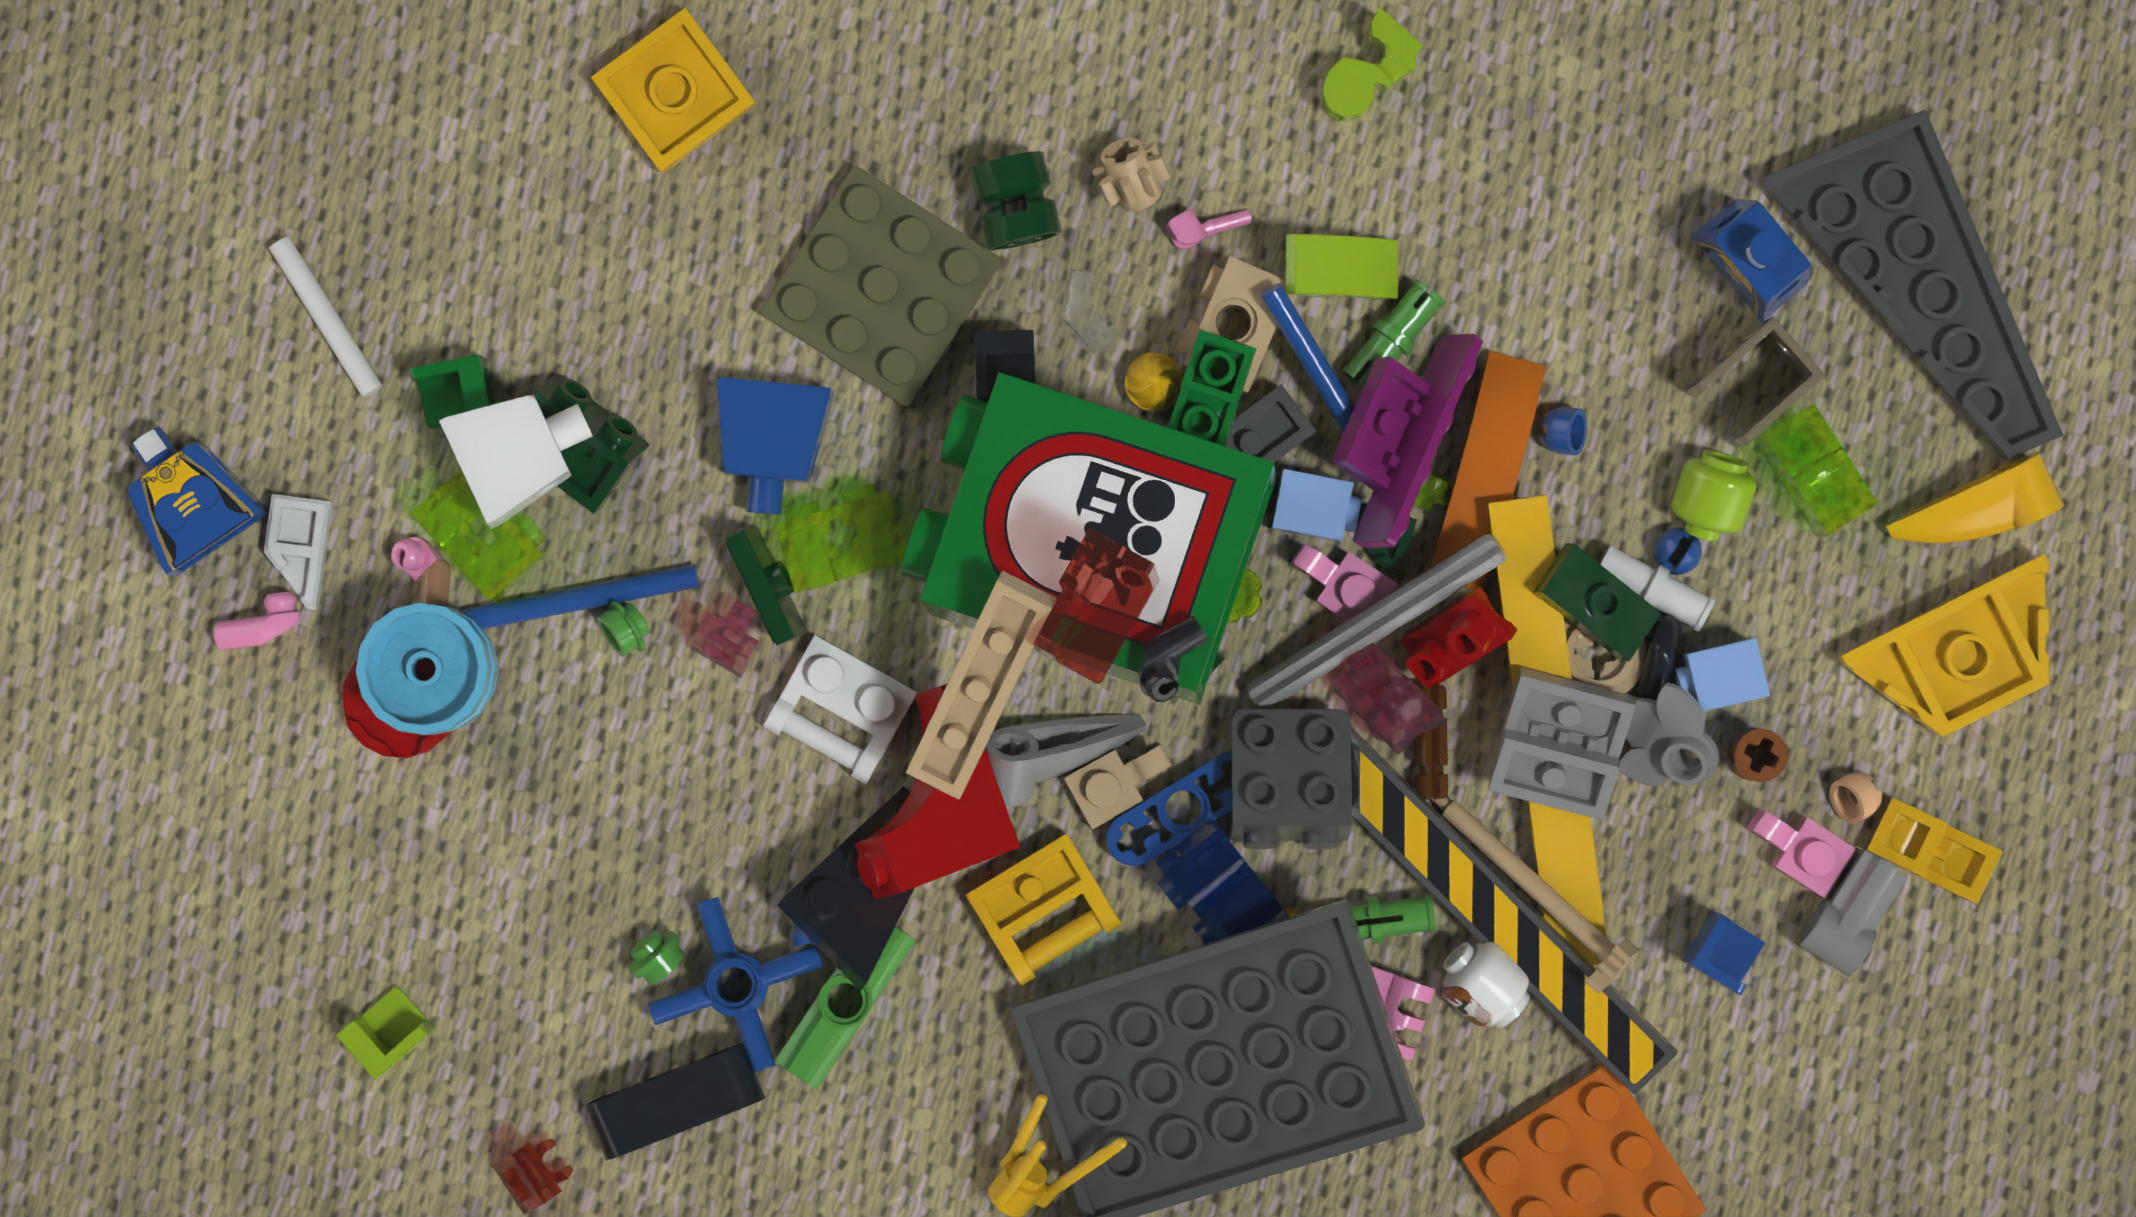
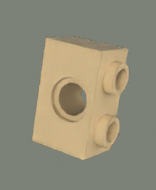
[1176,256,1290,396]

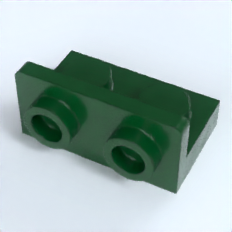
[532,374,649,514]

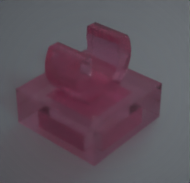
[690,600,759,678]

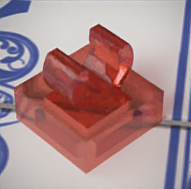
[492,1139,573,1215]

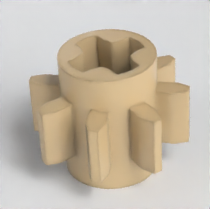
[1092,137,1170,211]

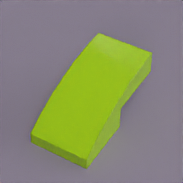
[1286,234,1398,300]

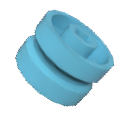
[356,603,499,735]

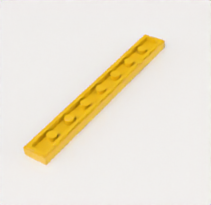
[1486,494,1607,965]

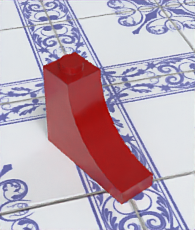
[855,683,1020,900]

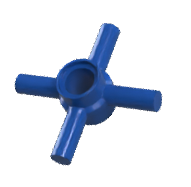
[648,897,824,1073]

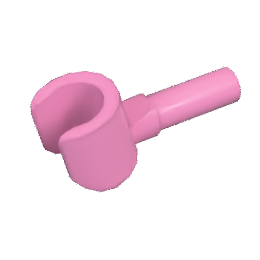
[1165,208,1252,250]

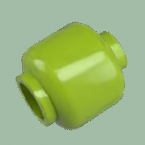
[1671,450,1757,542]

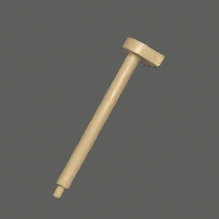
[1432,798,1640,994]

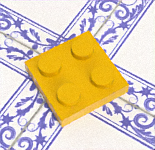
[590,7,757,175]

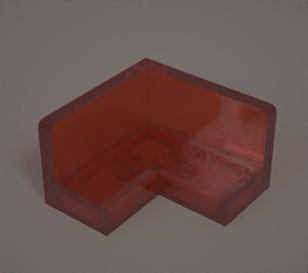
[1033,528,1160,684]

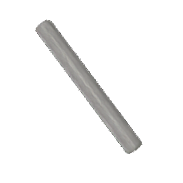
[1246,534,1506,709]

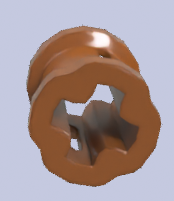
[1726,728,1788,782]

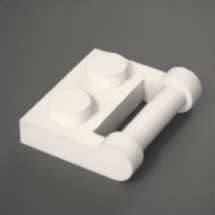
[763,635,918,785]

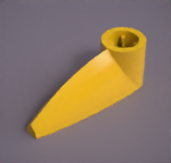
[1885,452,2064,543]

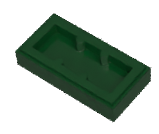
[725,527,808,646]
[1533,543,1661,661]

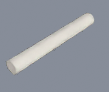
[269,236,383,398]

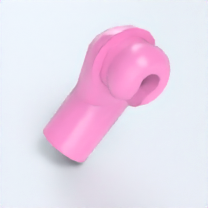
[214,592,301,650]

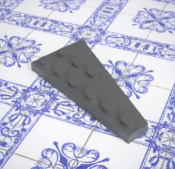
[1759,110,2063,460]

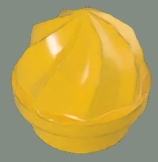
[1125,353,1183,412]

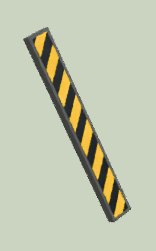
[1351,727,1678,1095]

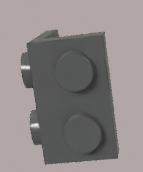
[1230,709,1352,850]

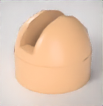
[1829,772,1882,824]

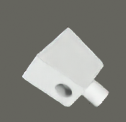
[439,395,593,529]

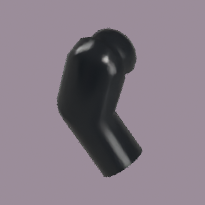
[1635,610,1682,700]
[1138,616,1208,702]

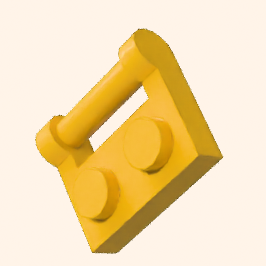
[966,833,1122,986]

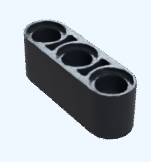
[585,1043,766,1160]

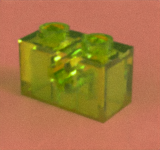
[1754,403,1879,538]
[411,468,549,603]
[774,483,907,595]

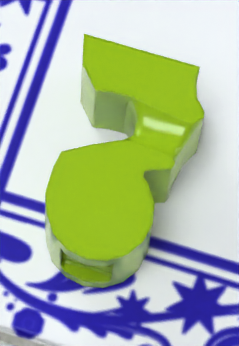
[1321,6,1424,122]

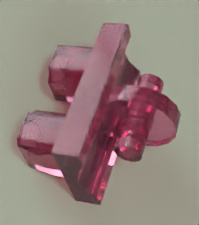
[1332,643,1445,754]

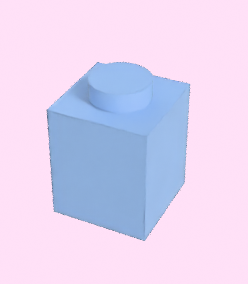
[1270,469,1361,543]
[1674,638,1770,711]

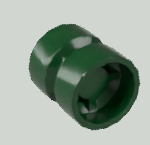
[969,151,1062,251]

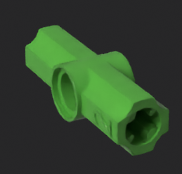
[774,927,916,1089]

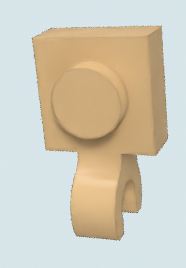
[1064,744,1172,830]

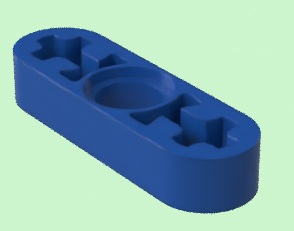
[1106,751,1232,866]

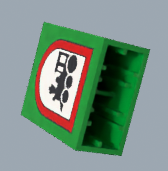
[901,372,1276,705]

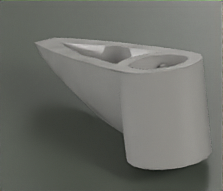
[985,714,1147,807]

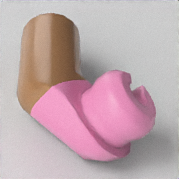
[391,537,451,607]

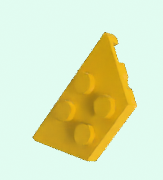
[1838,554,2049,737]

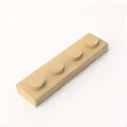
[906,571,1058,800]

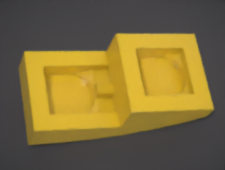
[1867,797,2003,906]

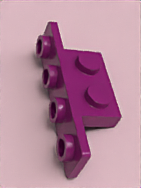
[1332,333,1483,548]

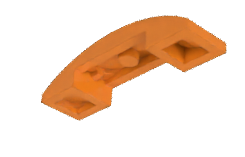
[1428,350,1546,590]

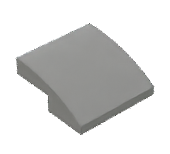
[1488,667,1636,820]

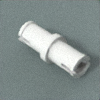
[1600,544,1716,632]

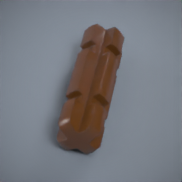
[1414,684,1448,800]

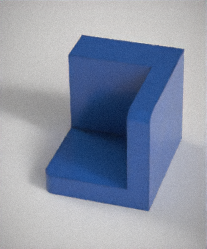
[1681,911,1765,996]

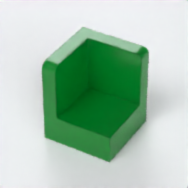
[410,354,495,429]

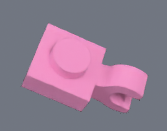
[1290,543,1397,621]
[1746,809,1857,899]

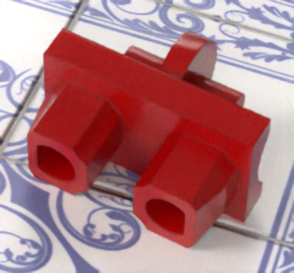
[1400,586,1518,688]

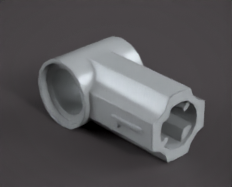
[1798,850,1908,976]

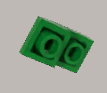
[1168,329,1257,446]

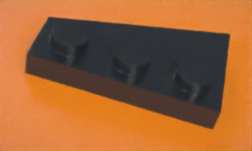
[777,786,914,991]

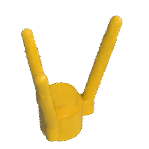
[988,1094,1127,1217]

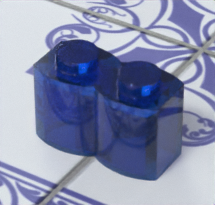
[1156,818,1289,944]

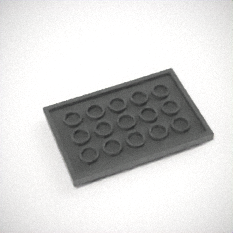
[1010,898,1425,1217]

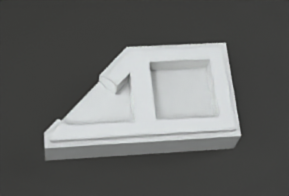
[264,494,333,610]

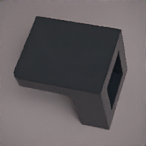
[974,330,1036,402]

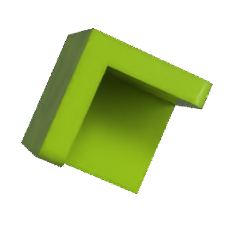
[336,987,436,1080]

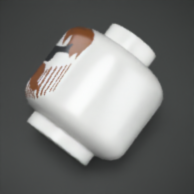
[1442,942,1530,1028]

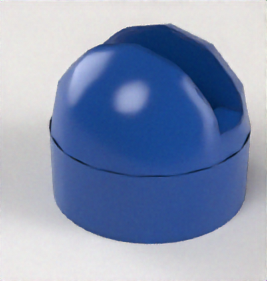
[1539,407,1587,456]
[1653,528,1702,575]

